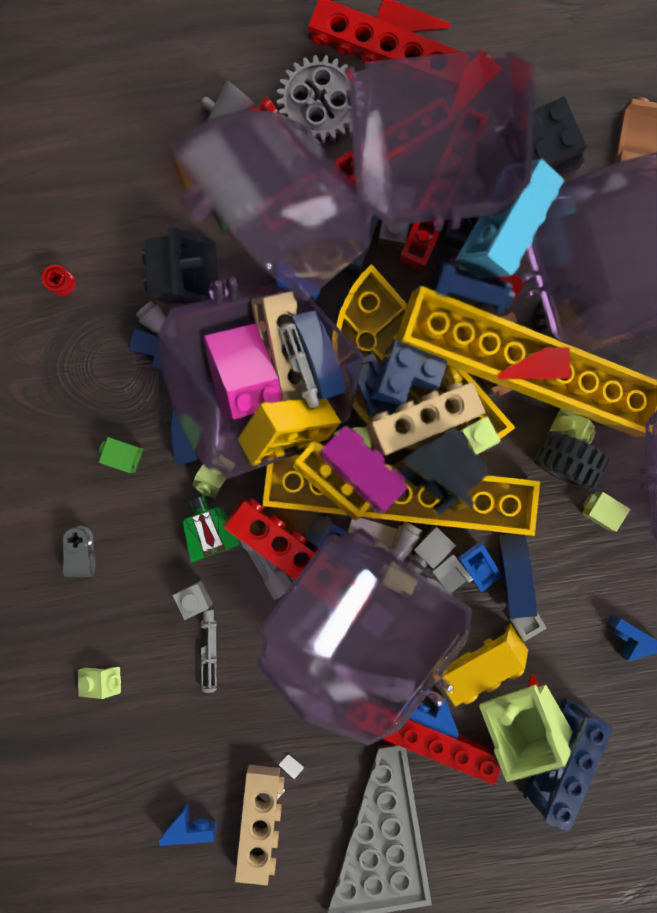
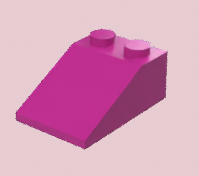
[203,324,283,419]

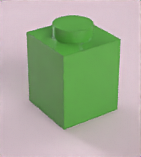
[98,437,143,473]

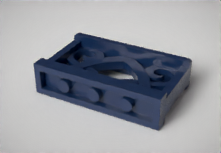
[431,257,515,313]
[523,698,613,831]

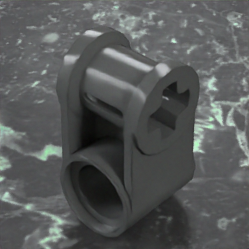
[63,525,96,577]

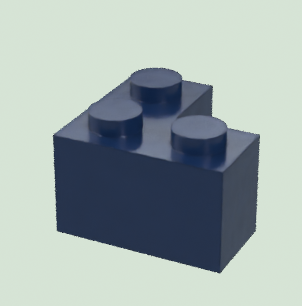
[369,340,447,409]

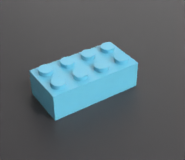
[456,159,564,279]

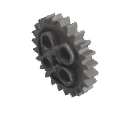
[277,55,362,144]

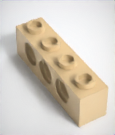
[251,292,306,402]
[366,381,485,456]
[235,765,285,885]

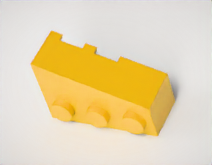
[238,398,341,466]
[293,441,370,521]
[437,623,528,707]

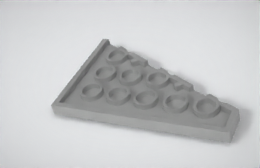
[327,744,432,913]

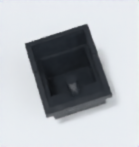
[494,96,587,176]
[141,227,220,307]
[392,428,489,516]

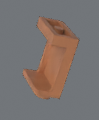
[613,97,657,178]

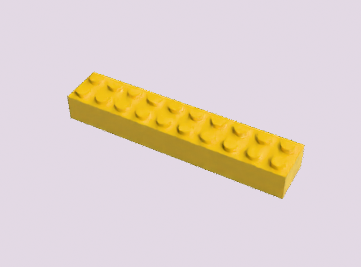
[396,286,657,437]
[263,453,540,536]

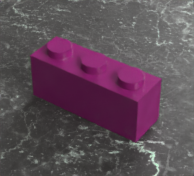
[319,426,408,514]

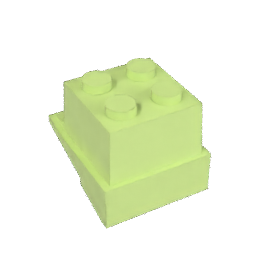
[479,685,573,782]

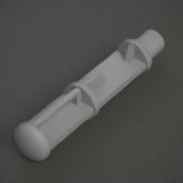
[279,323,320,408]
[201,609,217,693]

